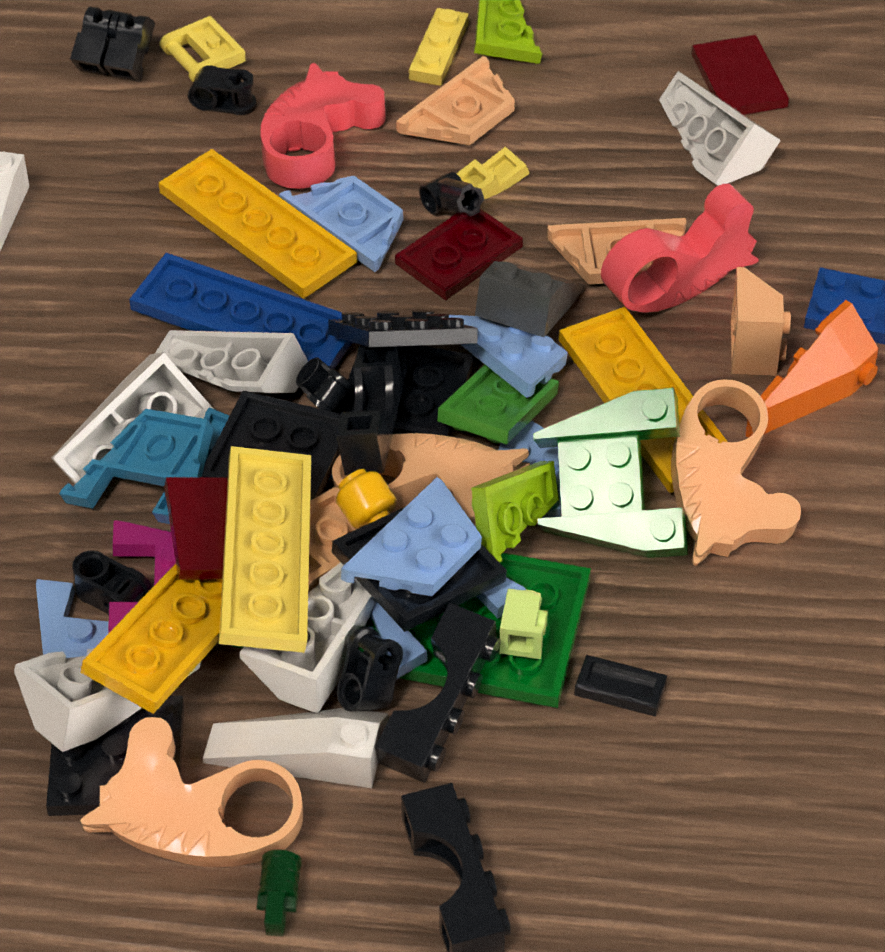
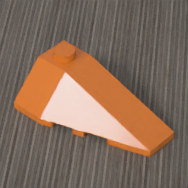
[745,300,879,438]

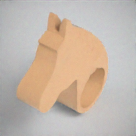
[671,379,801,566]
[332,433,530,527]
[81,717,303,867]

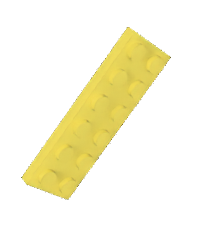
[219,446,311,653]

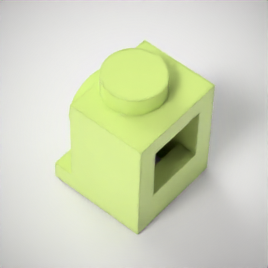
[499,589,548,659]

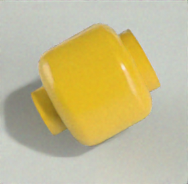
[336,469,397,529]

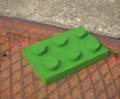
[437,365,559,445]

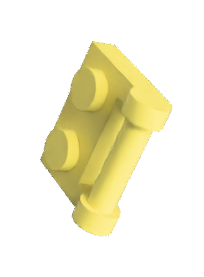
[159,16,246,82]

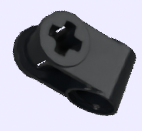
[188,65,257,115]
[296,357,355,413]
[72,550,152,616]
[337,626,403,711]

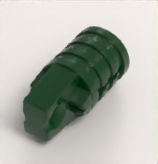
[256,850,302,936]

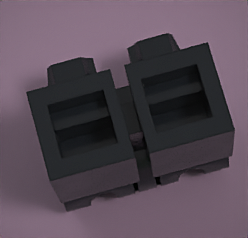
[70,6,155,82]

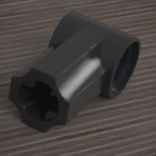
[419,171,485,217]

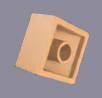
[731,267,791,376]

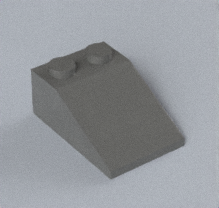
[475,261,585,337]

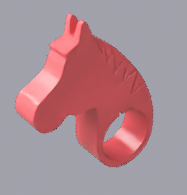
[260,63,386,189]
[601,183,759,313]

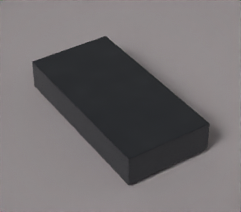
[574,655,667,717]

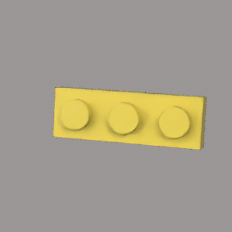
[409,8,469,86]

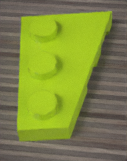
[474,0,542,64]
[471,461,559,563]

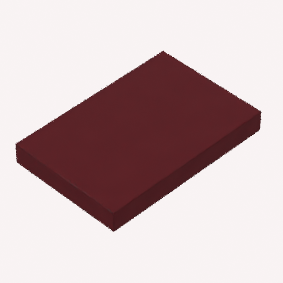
[691,34,789,115]
[395,208,523,301]
[164,477,228,580]

